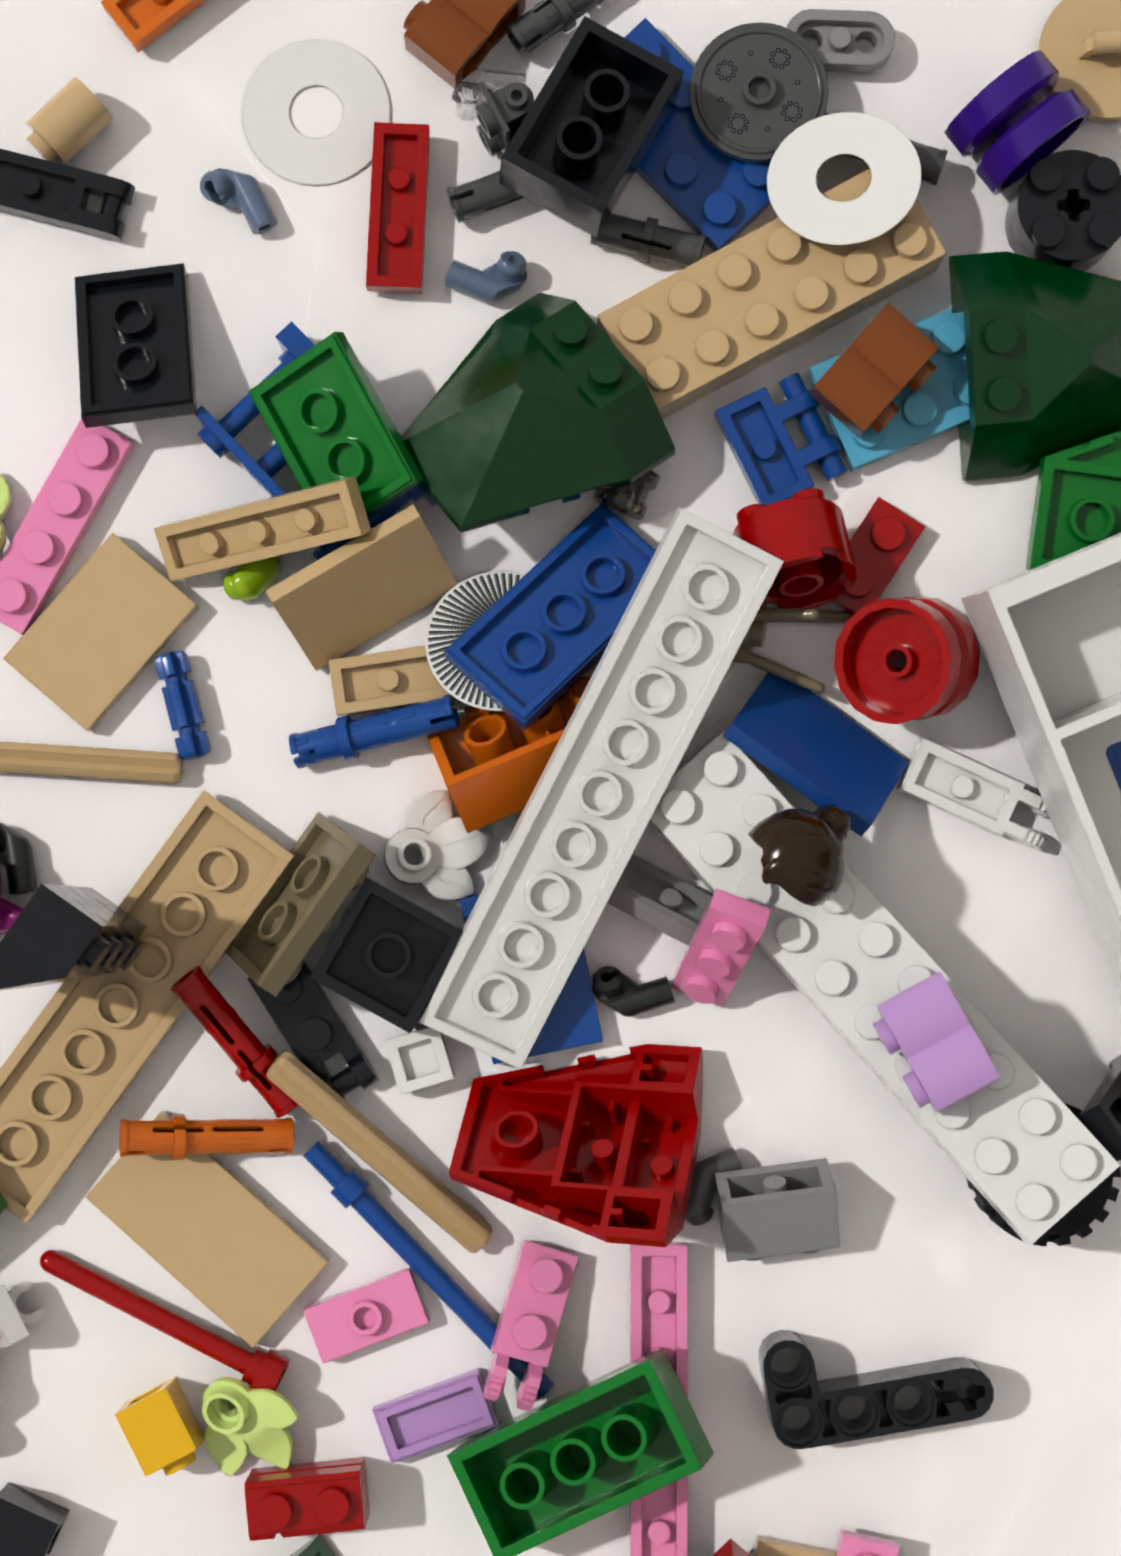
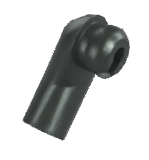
[0,823,38,894]

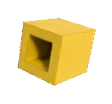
[115,1377,204,1476]

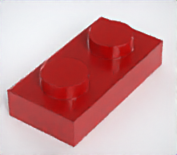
[832,497,925,615]

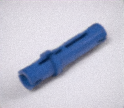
[289,694,460,769]

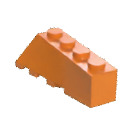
[427,677,591,833]

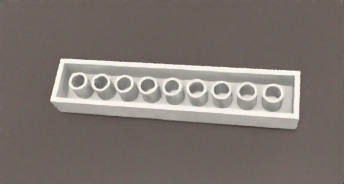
[649,731,1121,1245]

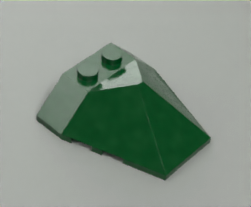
[949,251,1121,481]
[401,293,676,532]

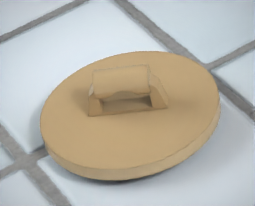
[1038,0,1121,122]

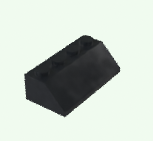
[0,884,147,991]

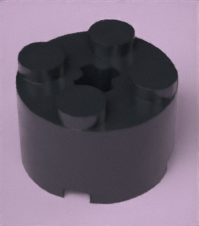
[1005,150,1121,272]

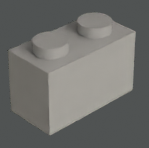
[715,1158,840,1262]

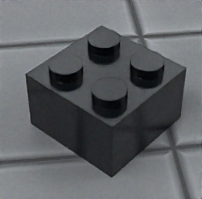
[310,877,463,1033]

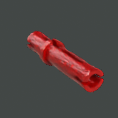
[171,966,298,1118]

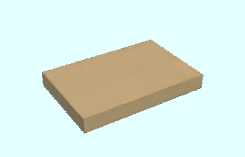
[266,504,457,671]
[3,532,199,732]

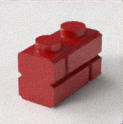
[244,1457,370,1541]

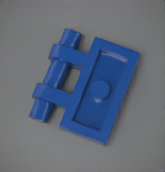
[714,373,847,505]

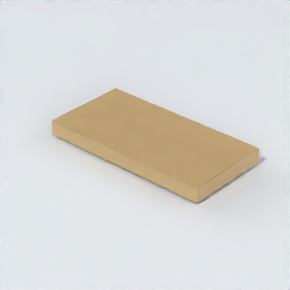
[85,1111,330,1348]

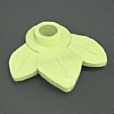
[202,1377,299,1476]

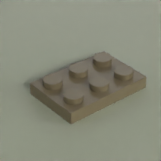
[225,812,376,997]

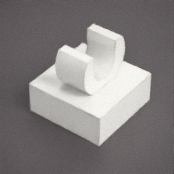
[0,1281,45,1349]

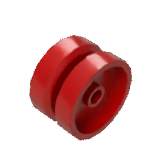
[834,596,980,724]

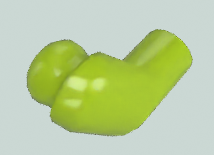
[223,556,280,601]

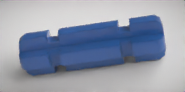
[155,651,211,760]

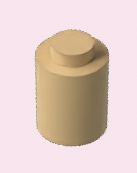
[26,77,114,165]

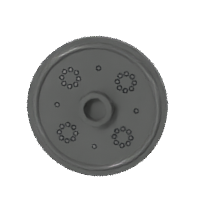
[689,22,829,163]

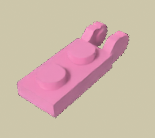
[483,1240,579,1412]

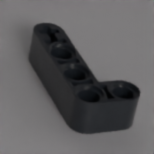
[758,1330,994,1449]

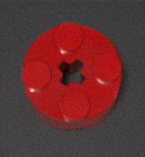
[733,488,857,609]

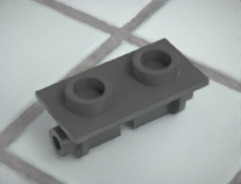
[474,82,534,157]

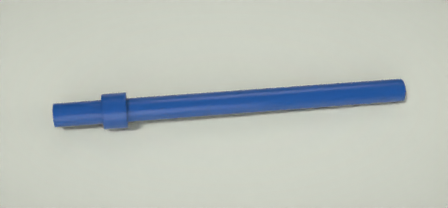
[303,1140,554,1399]

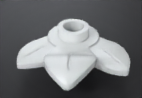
[384,790,492,901]

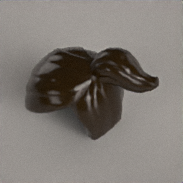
[748,804,851,906]

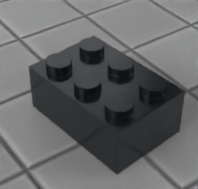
[499,16,684,237]

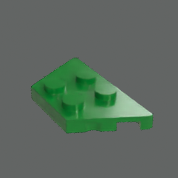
[1025,431,1121,571]

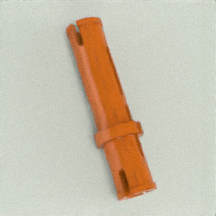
[119,1114,294,1160]

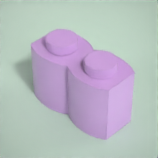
[873,972,1001,1114]

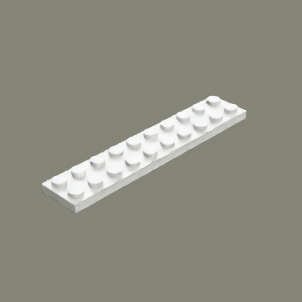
[418,507,784,1069]

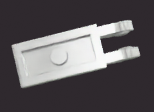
[897,738,1050,851]

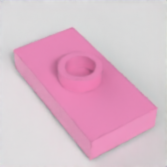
[303,1267,430,1364]

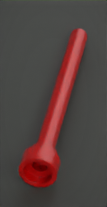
[40,1250,291,1391]

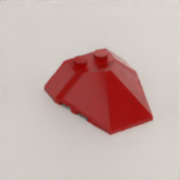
[448,1044,703,1247]

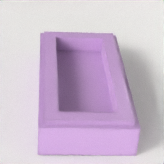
[372,1368,498,1464]

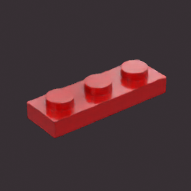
[366,122,430,294]

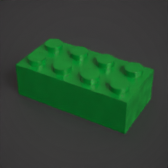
[447,1347,714,1556]

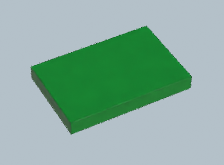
[248,332,424,517]

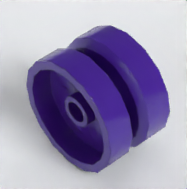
[944,50,1091,195]

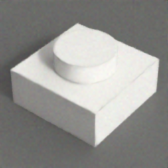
[384,1027,455,1095]

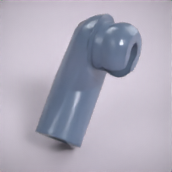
[200,168,277,234]
[445,251,527,303]

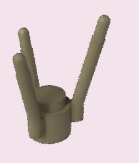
[732,608,852,693]

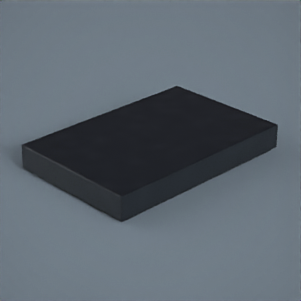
[75,263,197,428]

